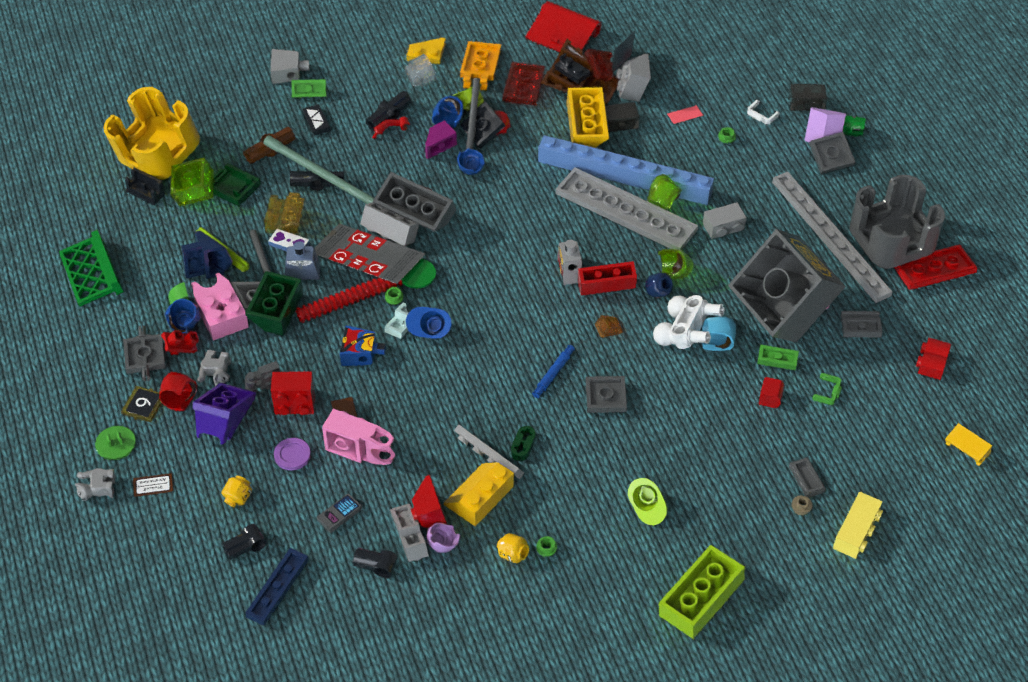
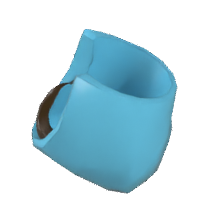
[702,316,736,351]

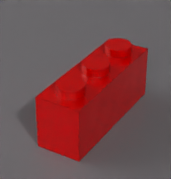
[577,261,637,295]

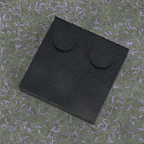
[460,102,506,149]

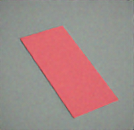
[667,105,703,124]

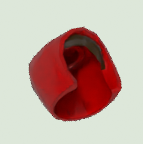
[159,371,198,411]

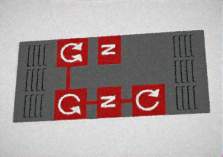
[315,224,425,284]

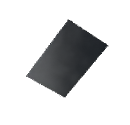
[610,30,635,75]

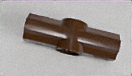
[243,126,296,164]

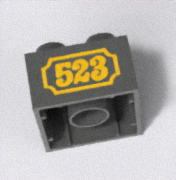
[728,229,846,342]

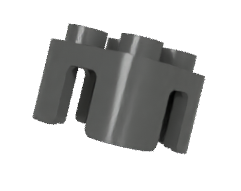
[849,175,945,269]

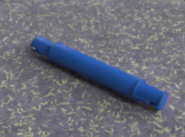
[532,345,575,398]

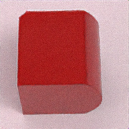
[758,377,785,408]

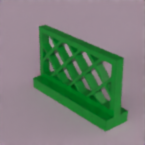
[59,230,123,307]

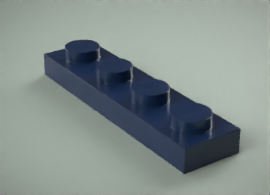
[245,548,309,626]

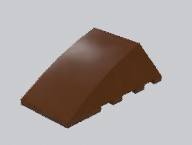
[540,39,618,105]

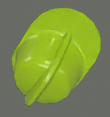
[452,83,484,110]
[628,478,667,525]

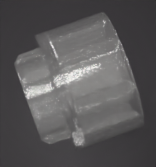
[405,54,437,88]

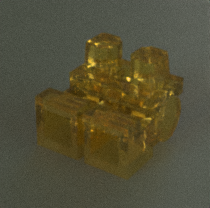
[264,192,305,234]

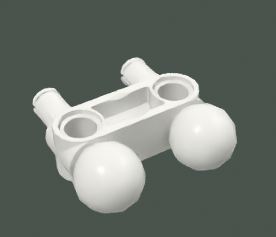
[653,295,725,349]

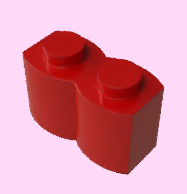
[916,337,951,380]

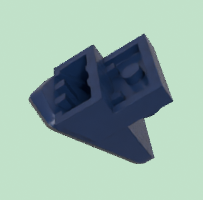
[181,231,233,279]

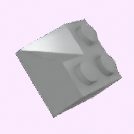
[616,54,651,102]

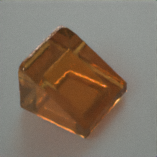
[595,315,623,338]

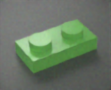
[291,79,327,98]
[757,344,799,371]

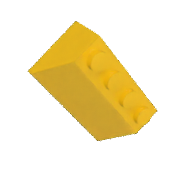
[567,87,609,148]

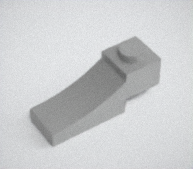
[390,503,429,562]

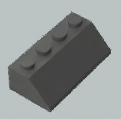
[373,172,457,232]

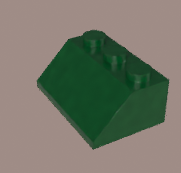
[245,271,303,336]

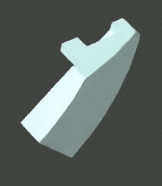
[385,302,408,339]

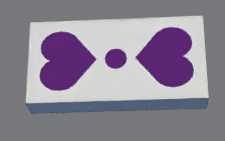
[268,229,310,251]

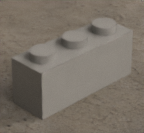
[360,202,419,246]

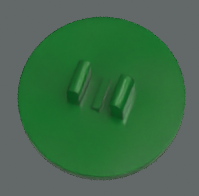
[401,259,436,289]

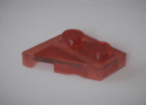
[584,49,613,81]

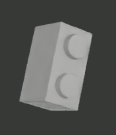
[703,203,746,239]

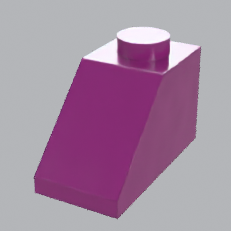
[425,120,457,159]

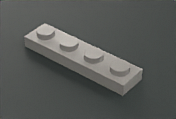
[454,424,524,479]

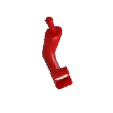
[372,117,410,139]

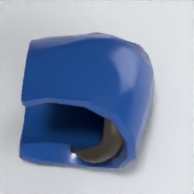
[432,96,463,129]
[165,299,201,333]

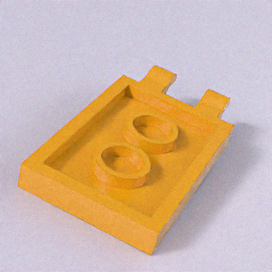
[460,41,501,91]

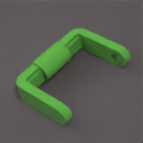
[812,373,842,405]

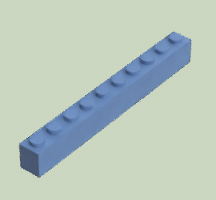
[538,135,714,205]

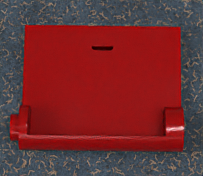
[525,1,602,52]

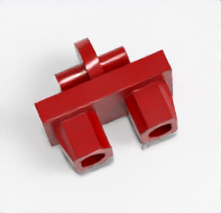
[161,330,199,355]

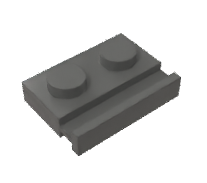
[840,311,882,338]

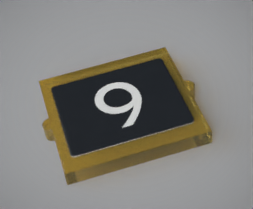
[121,386,162,423]

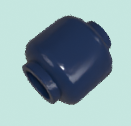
[645,272,673,298]

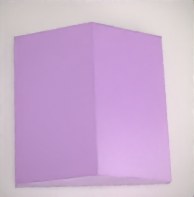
[805,107,846,142]

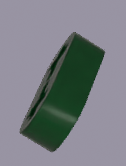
[511,426,536,462]

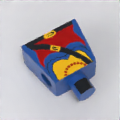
[340,326,386,366]

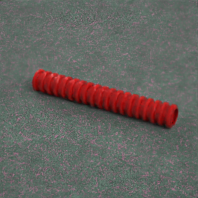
[296,277,402,323]

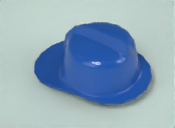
[406,307,452,339]

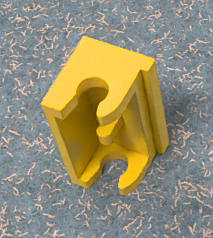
[945,423,992,466]

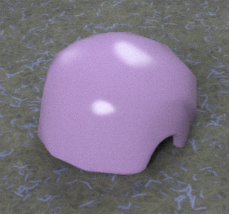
[427,522,460,553]

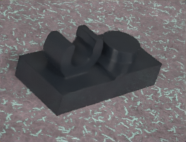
[555,53,591,84]

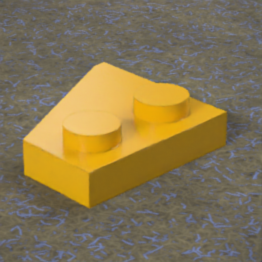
[407,38,446,64]

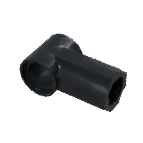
[222,524,267,560]
[353,547,398,578]

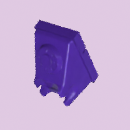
[193,383,256,445]

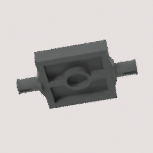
[123,325,166,381]

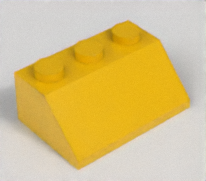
[444,462,514,526]

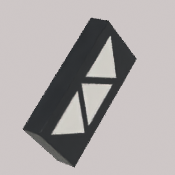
[302,104,330,136]

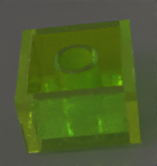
[170,158,214,207]

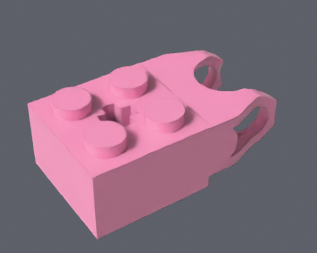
[191,273,249,341]
[322,409,395,465]

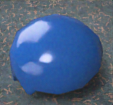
[457,148,485,175]

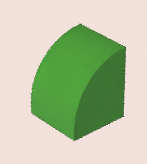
[168,282,189,305]

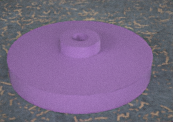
[274,438,310,470]

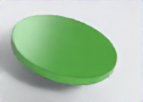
[95,426,136,460]

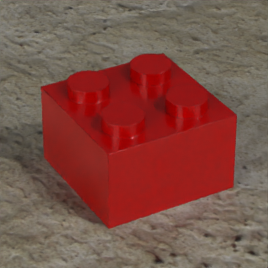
[271,371,315,415]

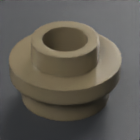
[792,495,812,515]

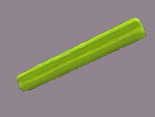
[196,227,250,272]

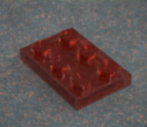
[502,62,545,106]

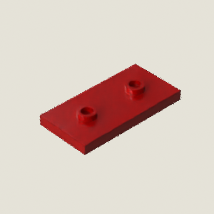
[893,244,978,290]

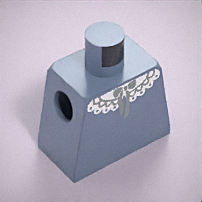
[284,241,321,280]

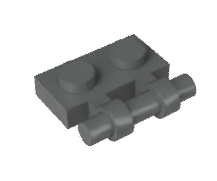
[245,361,280,392]

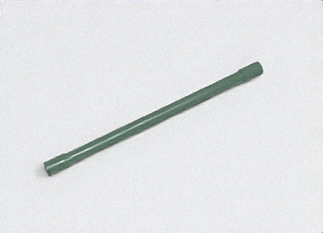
[264,135,374,204]

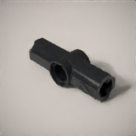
[365,91,412,132]
[290,171,345,191]

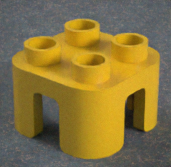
[103,87,200,180]

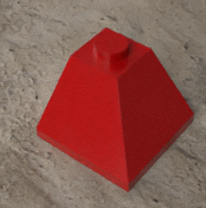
[411,475,447,528]

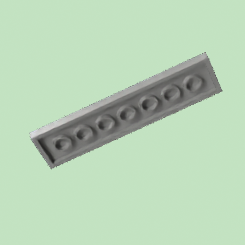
[556,167,698,253]

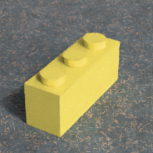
[833,491,883,559]

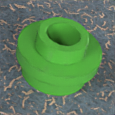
[718,127,736,143]
[385,287,404,305]
[536,536,557,557]

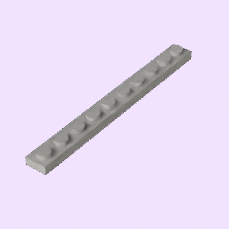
[772,172,892,303]

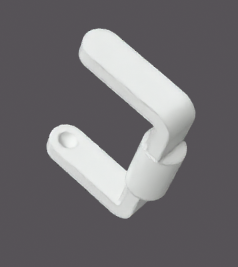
[747,100,780,125]

